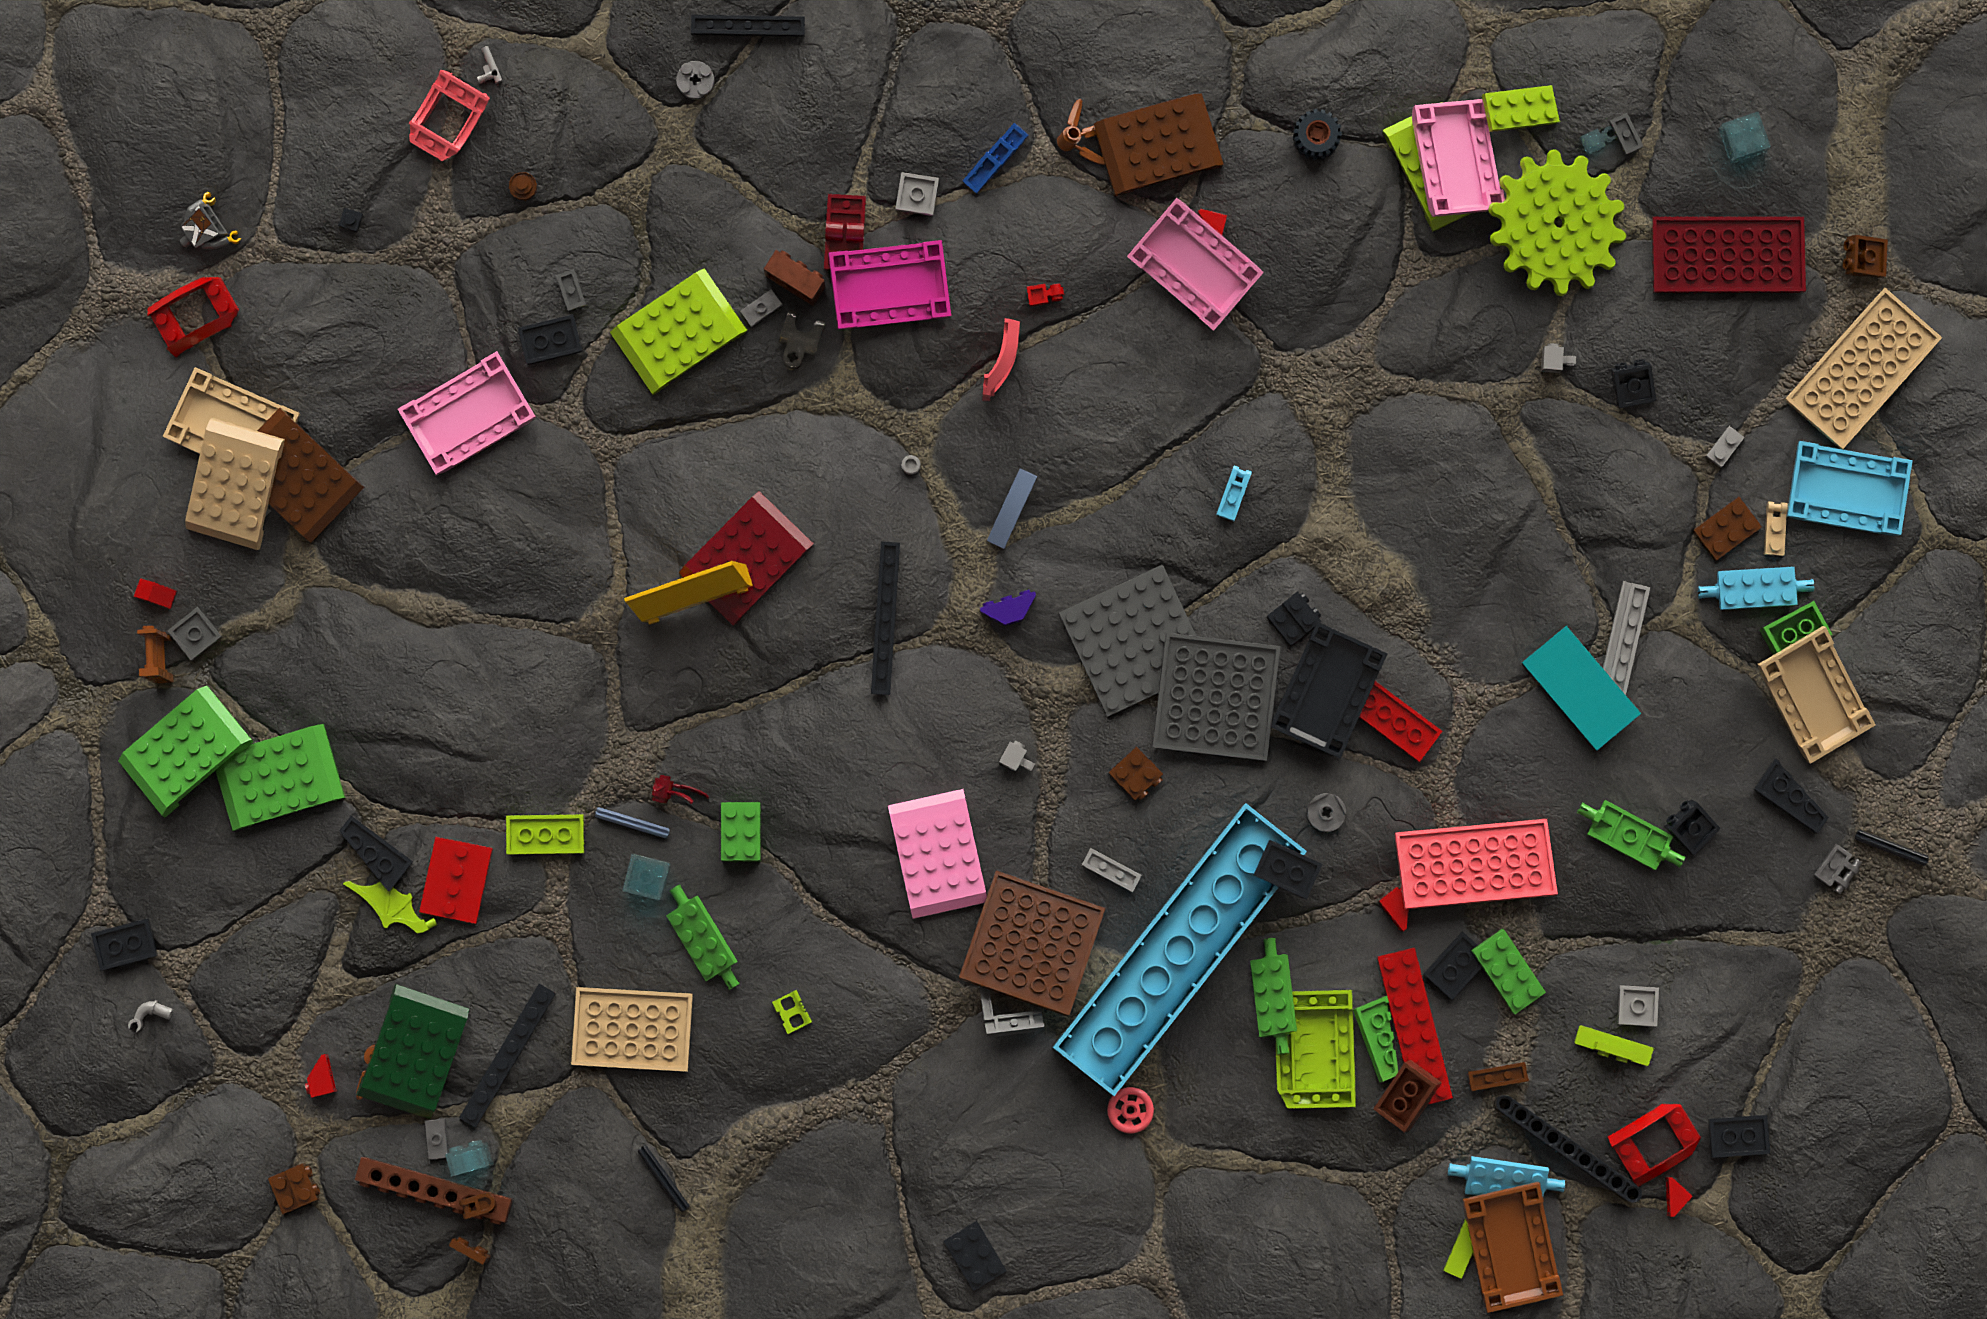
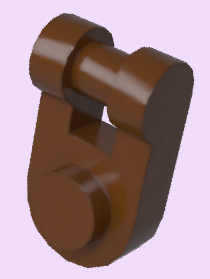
[459,1193,496,1220]

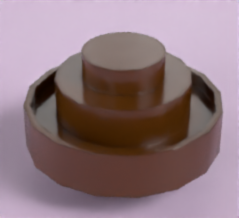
[509,172,537,201]

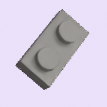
[1705,426,1744,468]

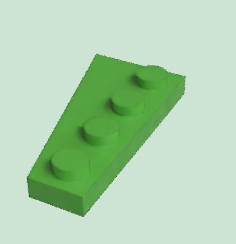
[1353,996,1398,1082]

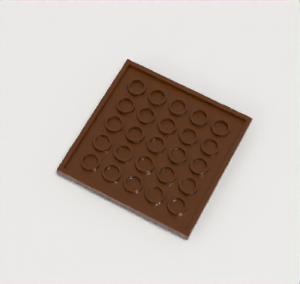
[959,871,1105,1017]

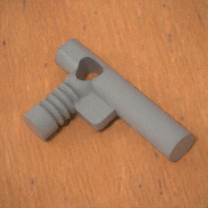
[477,46,503,84]

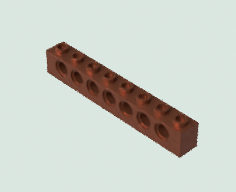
[355,1157,513,1225]

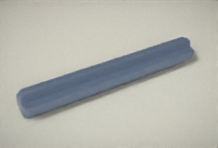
[595,807,670,838]

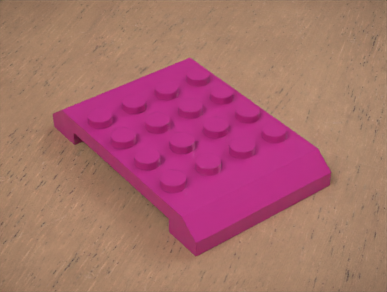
[828,240,951,329]

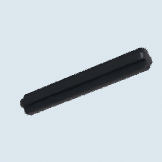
[1855,830,1929,866]
[638,1145,690,1212]

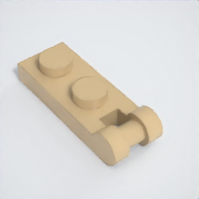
[1764,502,1788,556]

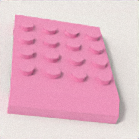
[1412,99,1505,217]
[1127,198,1264,331]
[398,351,536,475]
[888,789,987,919]

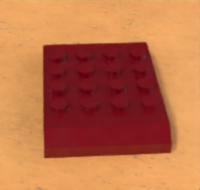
[679,491,814,626]

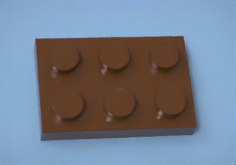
[1692,497,1762,561]

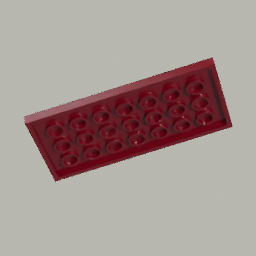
[1652,217,1806,293]

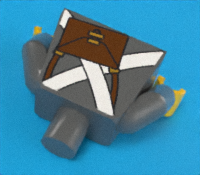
[180,192,241,250]

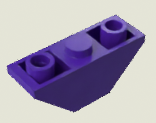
[980,590,1036,626]

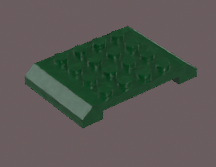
[356,984,469,1119]

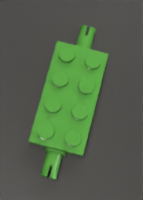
[1577,800,1685,870]
[666,885,740,990]
[1250,938,1297,1055]

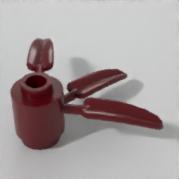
[651,774,709,804]

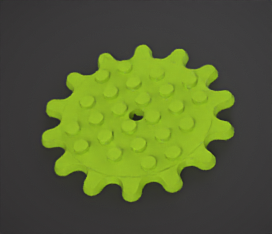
[1488,149,1626,296]

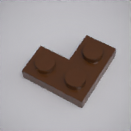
[449,1237,491,1265]

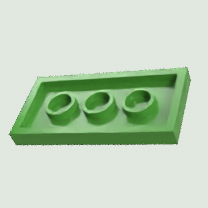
[1471,929,1546,1014]

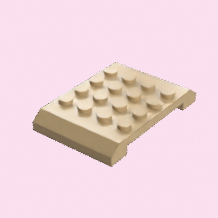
[163,367,301,454]
[185,418,285,550]
[1758,626,1875,764]

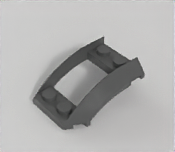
[979,986,1044,1040]

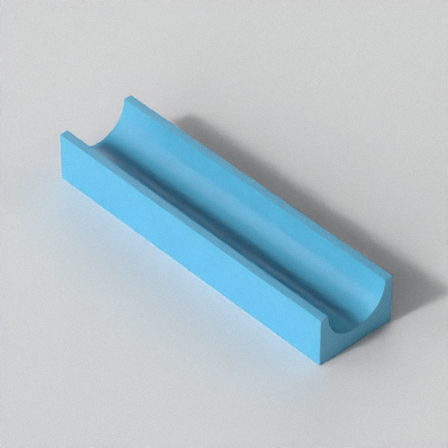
[1052,803,1307,1096]

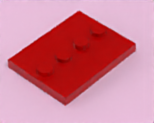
[419,837,493,924]

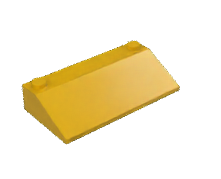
[624,561,753,625]

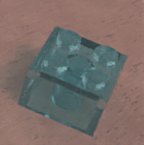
[1718,112,1771,164]
[622,854,671,901]
[445,1140,493,1177]

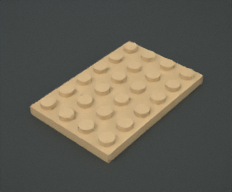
[571,987,693,1072]

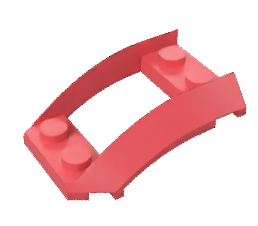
[409,70,490,161]
[982,318,1020,401]

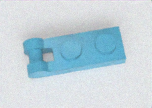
[1216,465,1252,522]

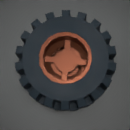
[1293,109,1342,160]

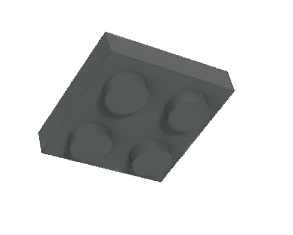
[167,607,222,661]

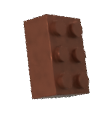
[764,250,825,306]
[1374,1060,1442,1132]

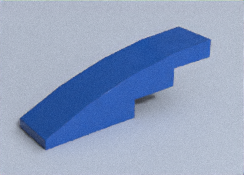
[963,123,1029,194]

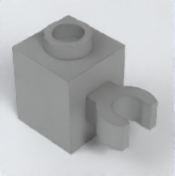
[1541,343,1576,373]
[999,741,1035,772]

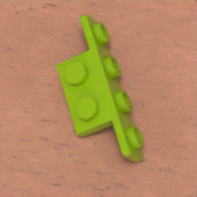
[1574,1025,1653,1066]

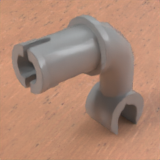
[128,1000,173,1032]

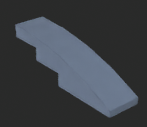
[987,469,1037,549]

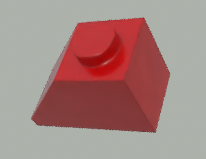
[1378,887,1409,932]
[305,1054,337,1098]

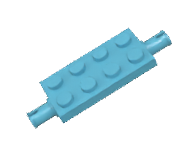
[1698,567,1814,610]
[1448,1156,1565,1197]

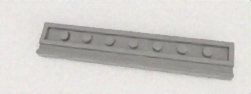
[1603,581,1650,736]

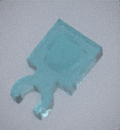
[1580,126,1616,155]

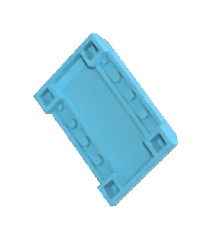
[1787,441,1913,536]

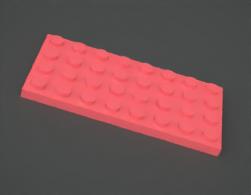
[1394,819,1558,910]

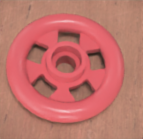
[1107,1087,1154,1134]

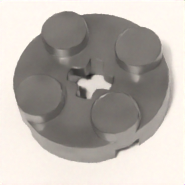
[676,61,715,100]
[1307,793,1346,832]

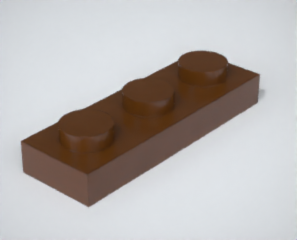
[1467,1062,1529,1091]

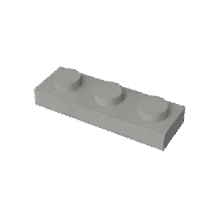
[1082,848,1142,892]

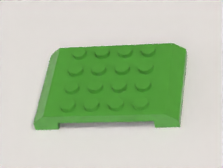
[118,685,254,818]
[216,724,345,831]

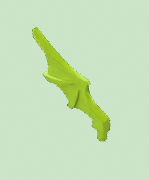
[343,881,437,934]

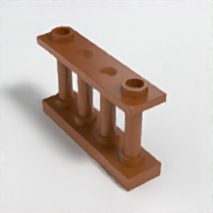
[137,626,174,684]

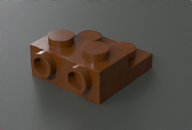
[1843,235,1888,278]
[1108,746,1163,801]
[268,1163,321,1214]

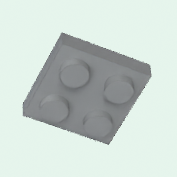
[895,172,939,216]
[1617,985,1659,1027]

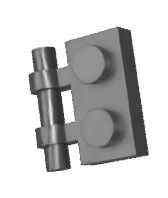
[1813,844,1862,894]

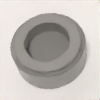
[901,455,921,475]

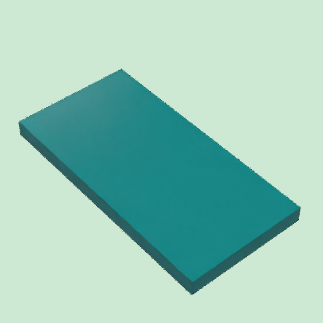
[1522,626,1641,751]

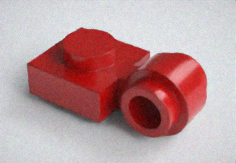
[1027,284,1064,307]

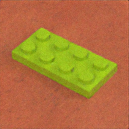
[1482,85,1560,132]
[506,814,584,855]

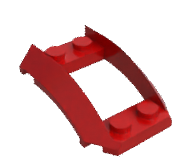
[147,277,239,357]
[1608,1104,1701,1187]

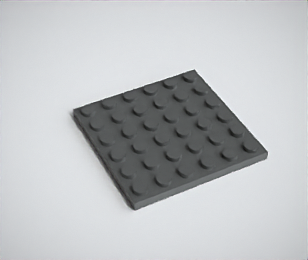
[1059,565,1196,717]
[1152,633,1280,761]

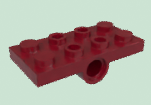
[824,194,866,270]

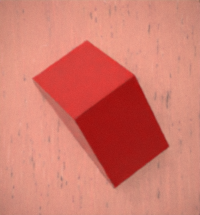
[1197,209,1227,235]
[134,579,177,609]
[1665,1177,1693,1217]

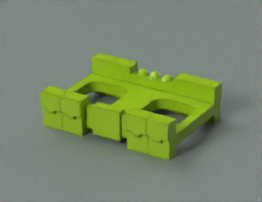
[772,990,812,1034]

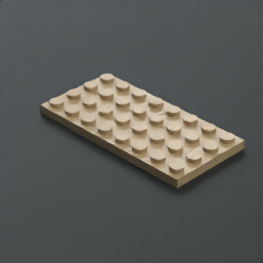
[1784,288,1942,450]

